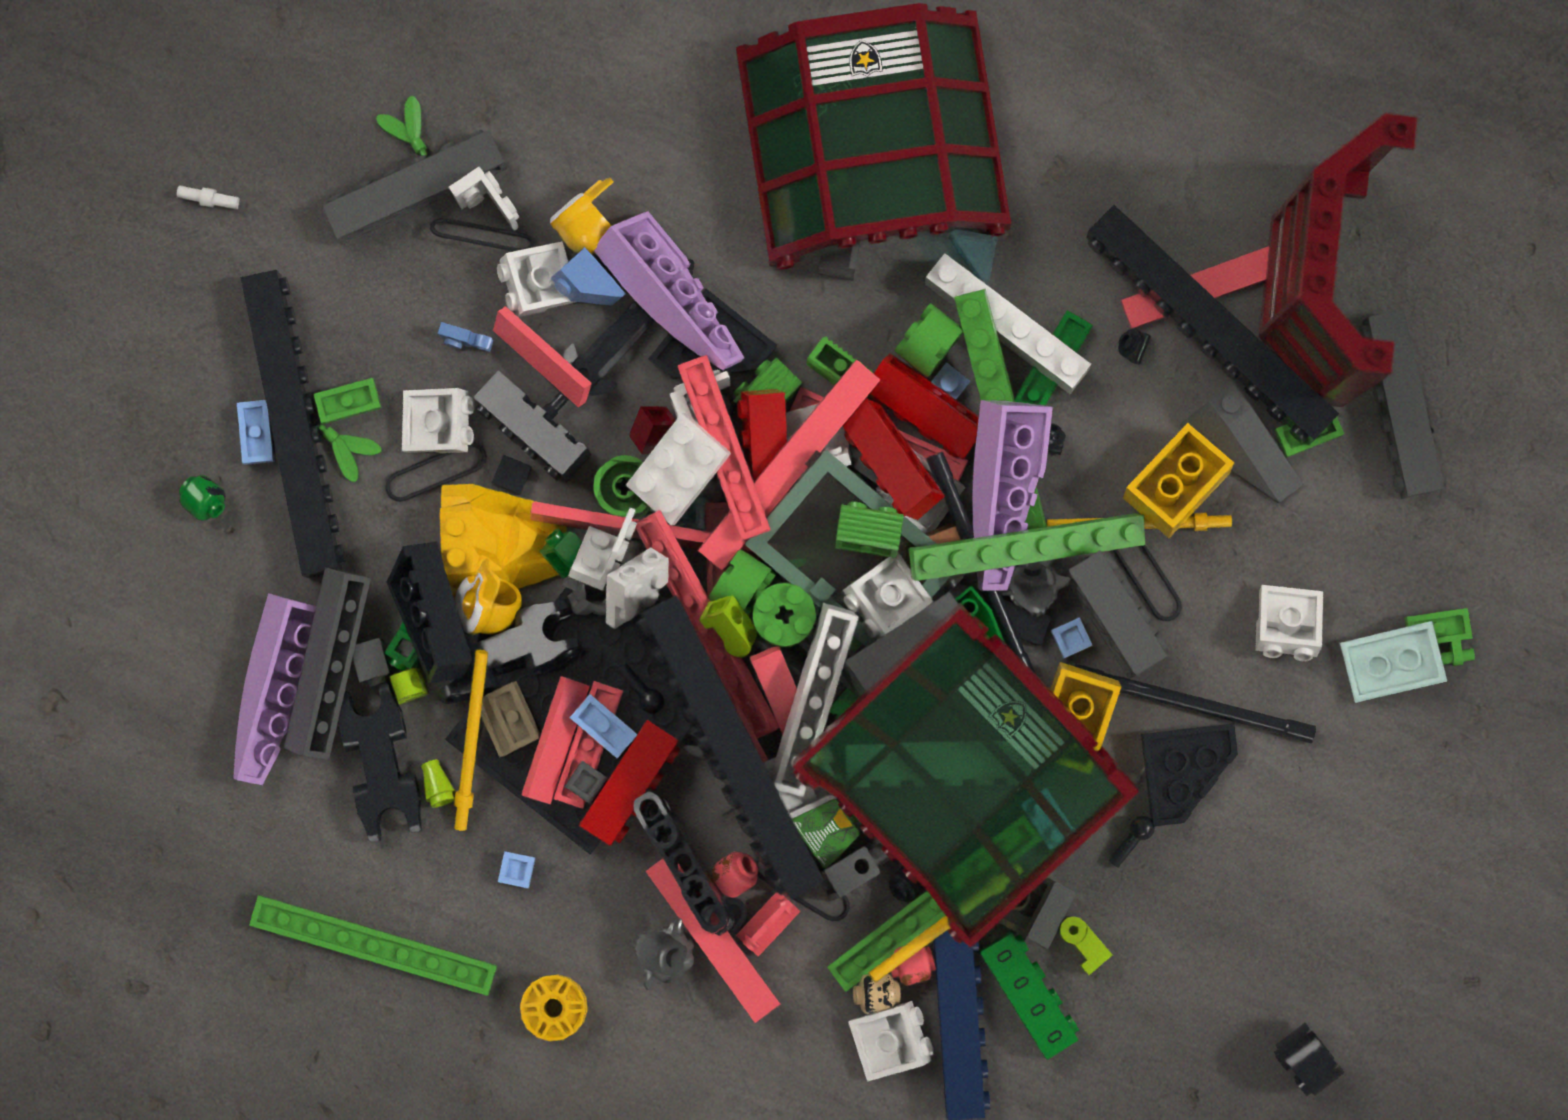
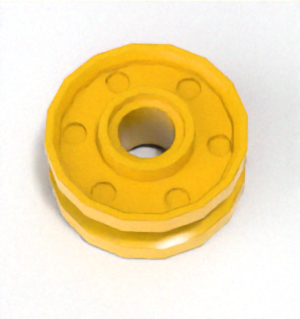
[520,974,588,1041]

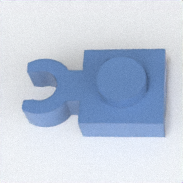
[438,322,494,352]

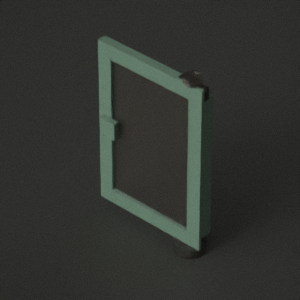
[745,449,965,647]

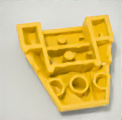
[440,484,567,600]

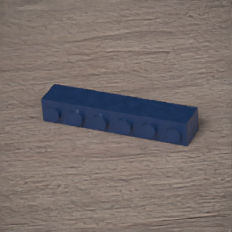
[933,930,990,1120]

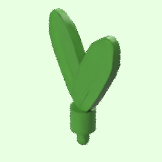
[376,96,428,156]
[318,424,382,482]

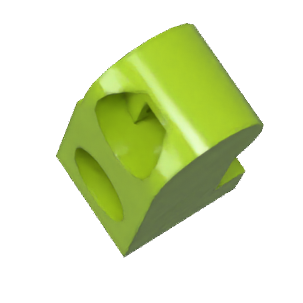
[699,595,758,658]
[390,668,429,705]
[1058,916,1113,975]

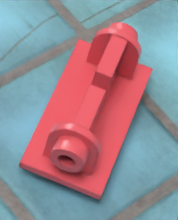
[736,892,801,957]

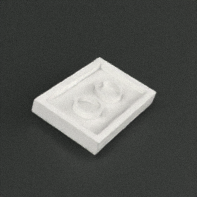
[626,413,731,525]

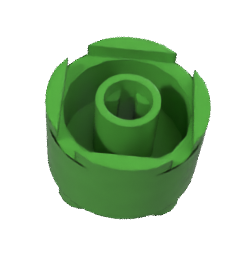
[894,303,963,377]
[593,455,651,519]
[708,549,777,617]
[753,583,816,648]

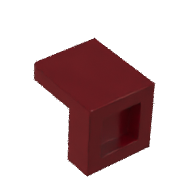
[629,406,676,454]

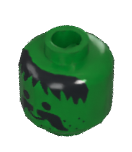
[179,475,226,521]

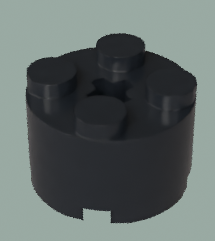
[1274,1022,1345,1096]

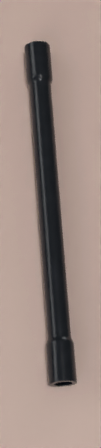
[926,451,1036,674]
[1075,664,1316,743]

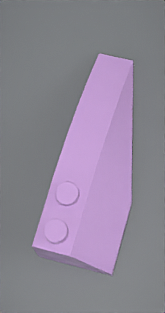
[594,211,744,370]
[972,400,1053,591]
[233,593,316,785]

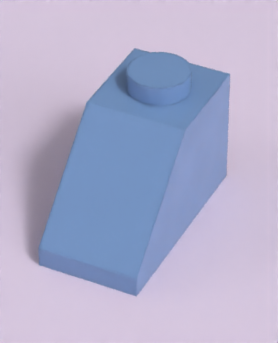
[551,248,626,306]

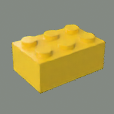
[1123,423,1234,538]
[1032,662,1121,775]

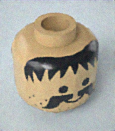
[853,974,900,1015]

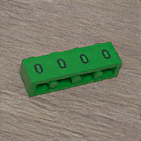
[979,932,1079,1060]

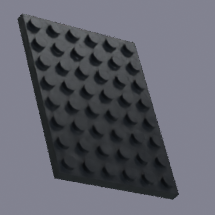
[445,560,743,855]

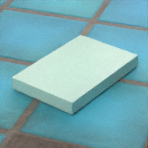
[1340,621,1447,703]

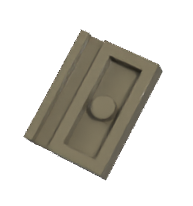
[481,681,541,757]

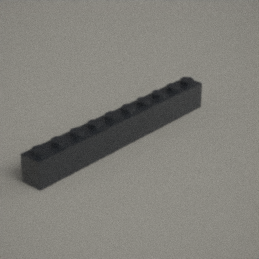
[1086,205,1339,445]
[240,270,346,578]

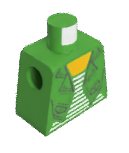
[792,799,860,869]

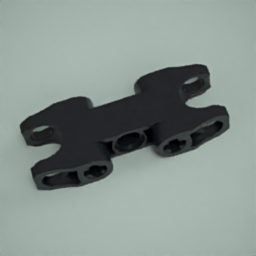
[437,600,584,704]
[338,682,422,843]
[634,791,735,936]

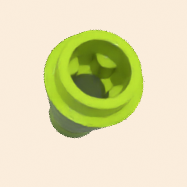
[421,760,456,808]

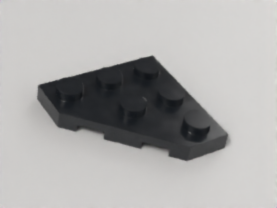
[648,288,777,379]
[1141,723,1238,827]

